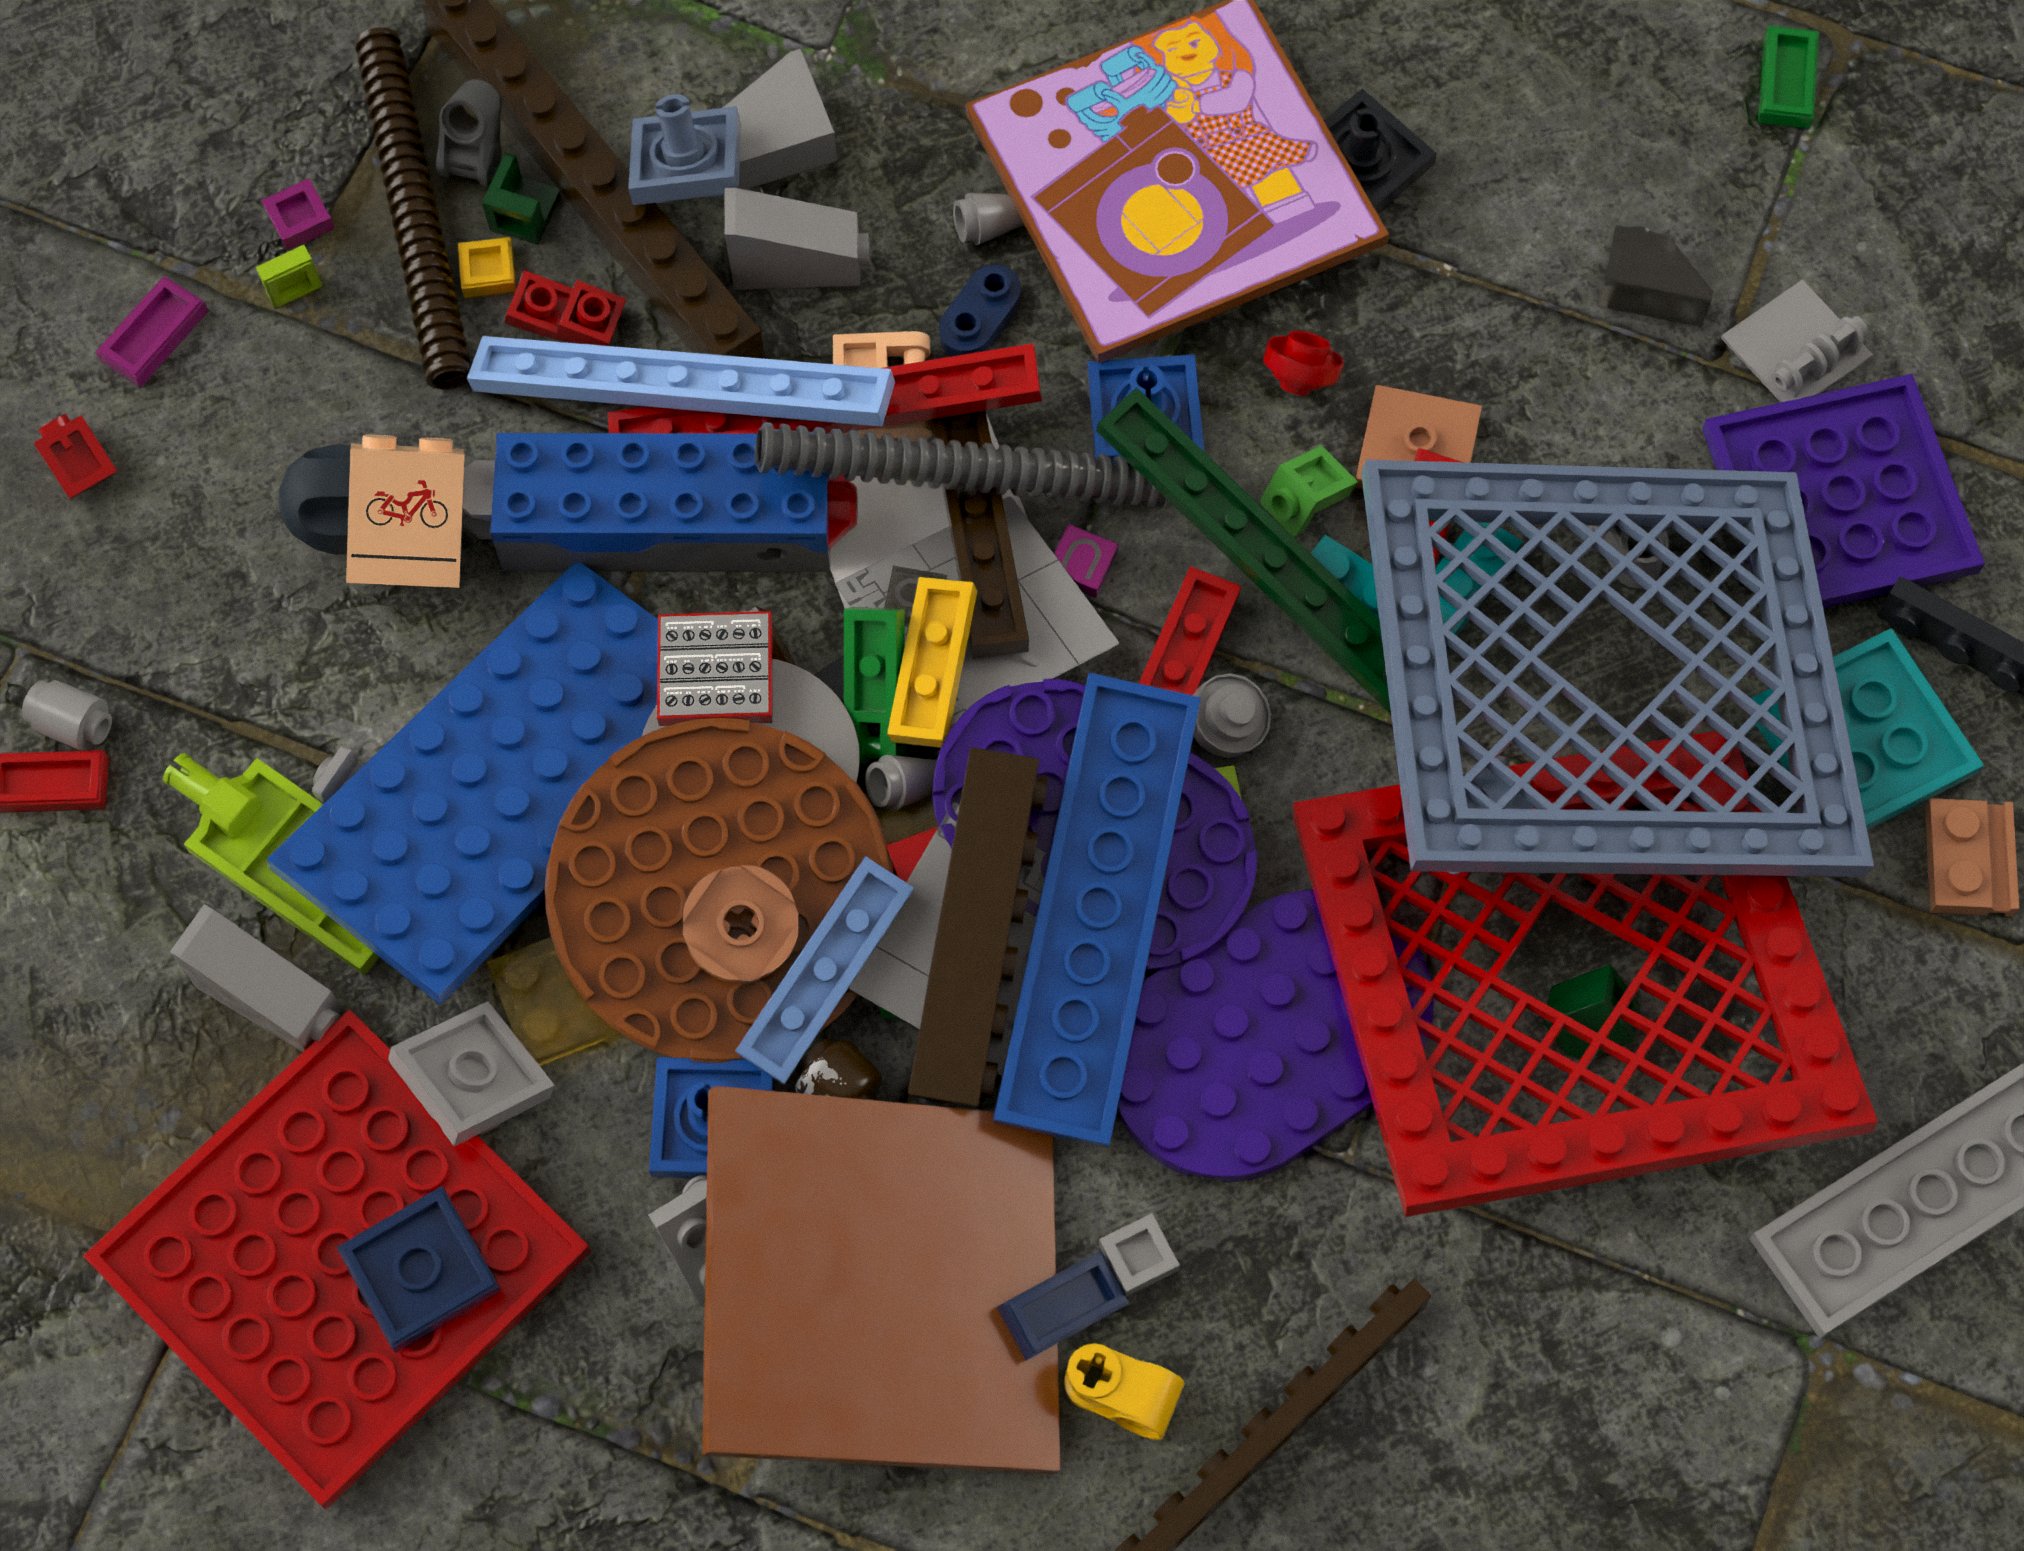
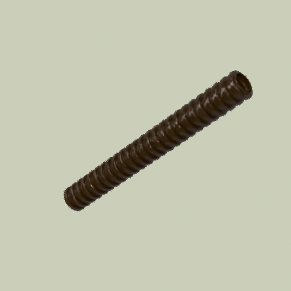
[354,27,471,390]

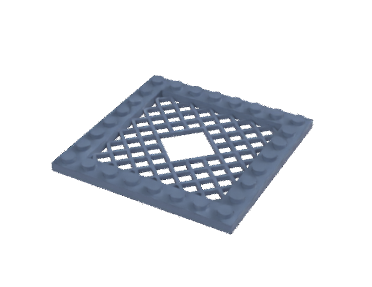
[1361,460,1874,877]

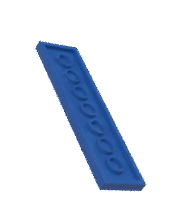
[992,673,1201,1148]

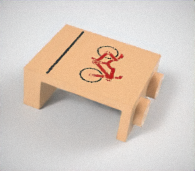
[346,435,464,588]

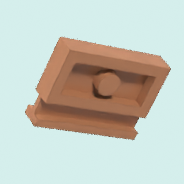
[1925,798,2019,917]

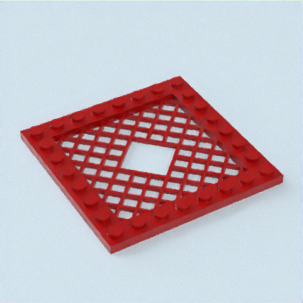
[1292,731,1878,1217]

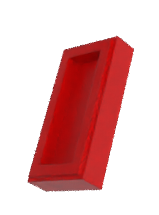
[0,750,109,813]

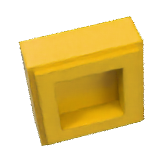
[458,237,517,298]

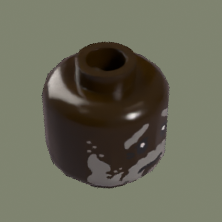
[795,1039,882,1101]

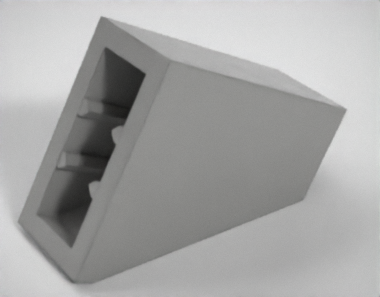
[719,49,837,198]
[725,188,870,290]
[170,904,343,1052]

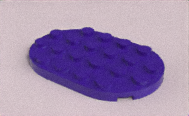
[932,679,1257,971]
[1117,890,1434,1182]

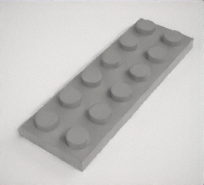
[1749,1063,2024,1339]

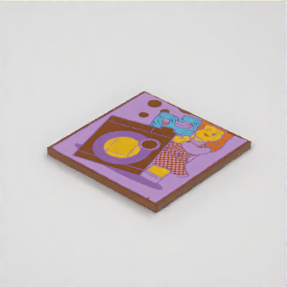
[966,0,1389,364]

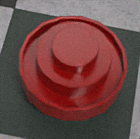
[1263,331,1344,396]

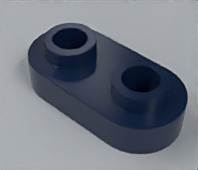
[939,265,1021,357]

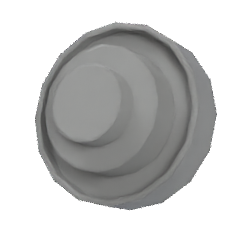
[1193,673,1271,758]

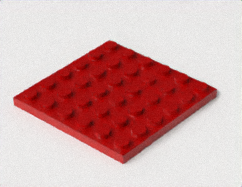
[83,1009,592,1510]

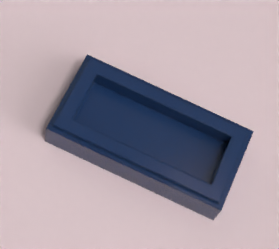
[997,1250,1129,1360]

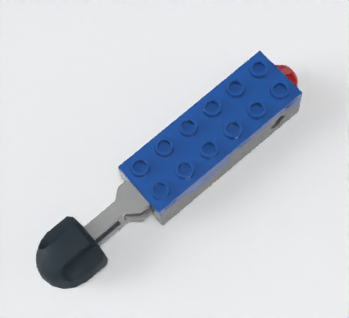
[279,433,858,572]

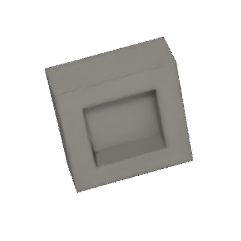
[1099,1213,1180,1297]

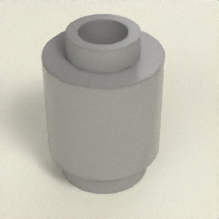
[22,680,112,751]

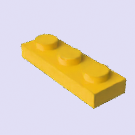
[887,577,977,748]

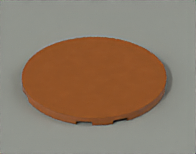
[545,718,893,1063]

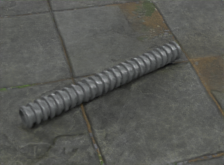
[755,422,1173,509]

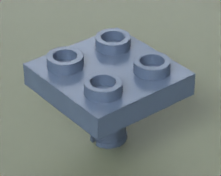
[628,94,741,205]

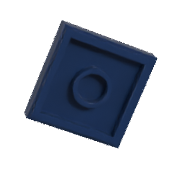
[336,1186,502,1353]

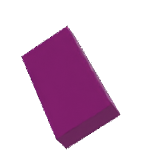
[95,276,209,388]

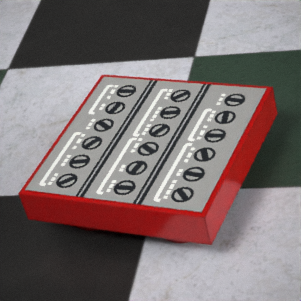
[657,611,773,726]

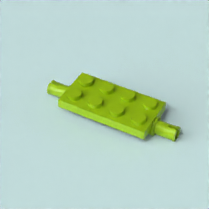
[163,753,379,976]

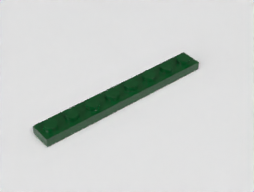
[1096,387,1454,714]

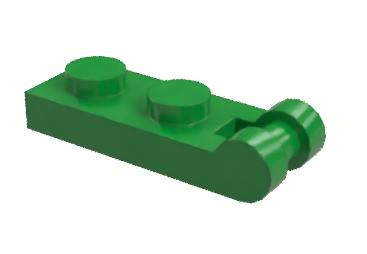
[844,607,909,765]

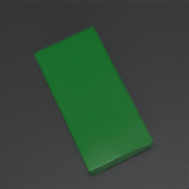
[1758,25,1819,129]

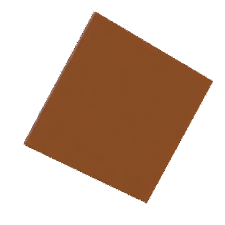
[702,1086,1060,1474]

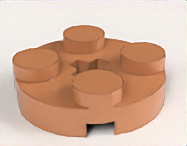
[683,865,799,984]

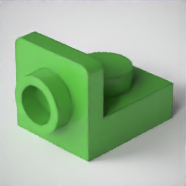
[1260,445,1358,537]

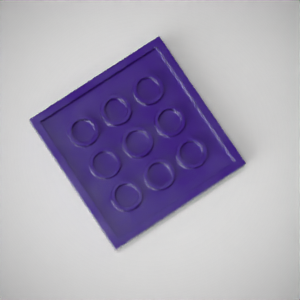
[1702,374,1985,608]

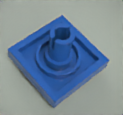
[1087,355,1204,462]
[649,1057,775,1178]

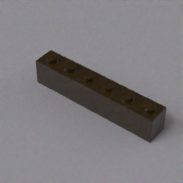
[908,747,1049,1109]

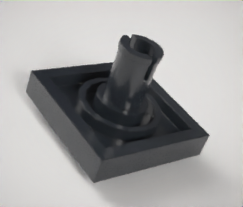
[1324,89,1437,213]

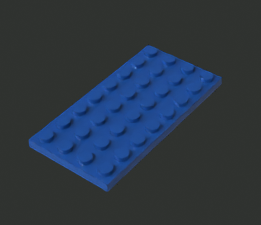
[267,563,658,1005]

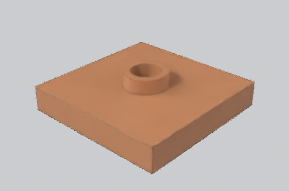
[1355,385,1482,489]

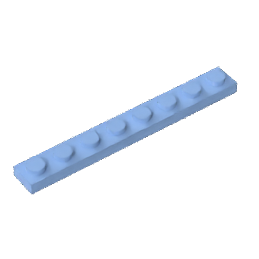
[467,336,895,426]

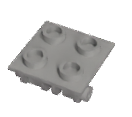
[1721,279,1873,402]

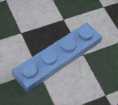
[735,856,914,1085]

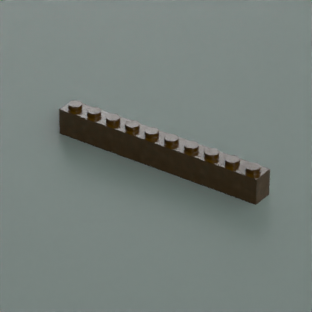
[420,0,765,359]

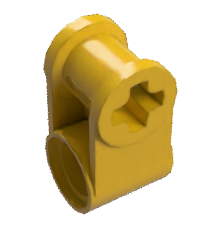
[1063,1343,1185,1440]

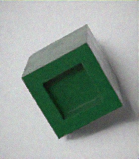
[482,153,560,245]
[1543,964,1640,1059]

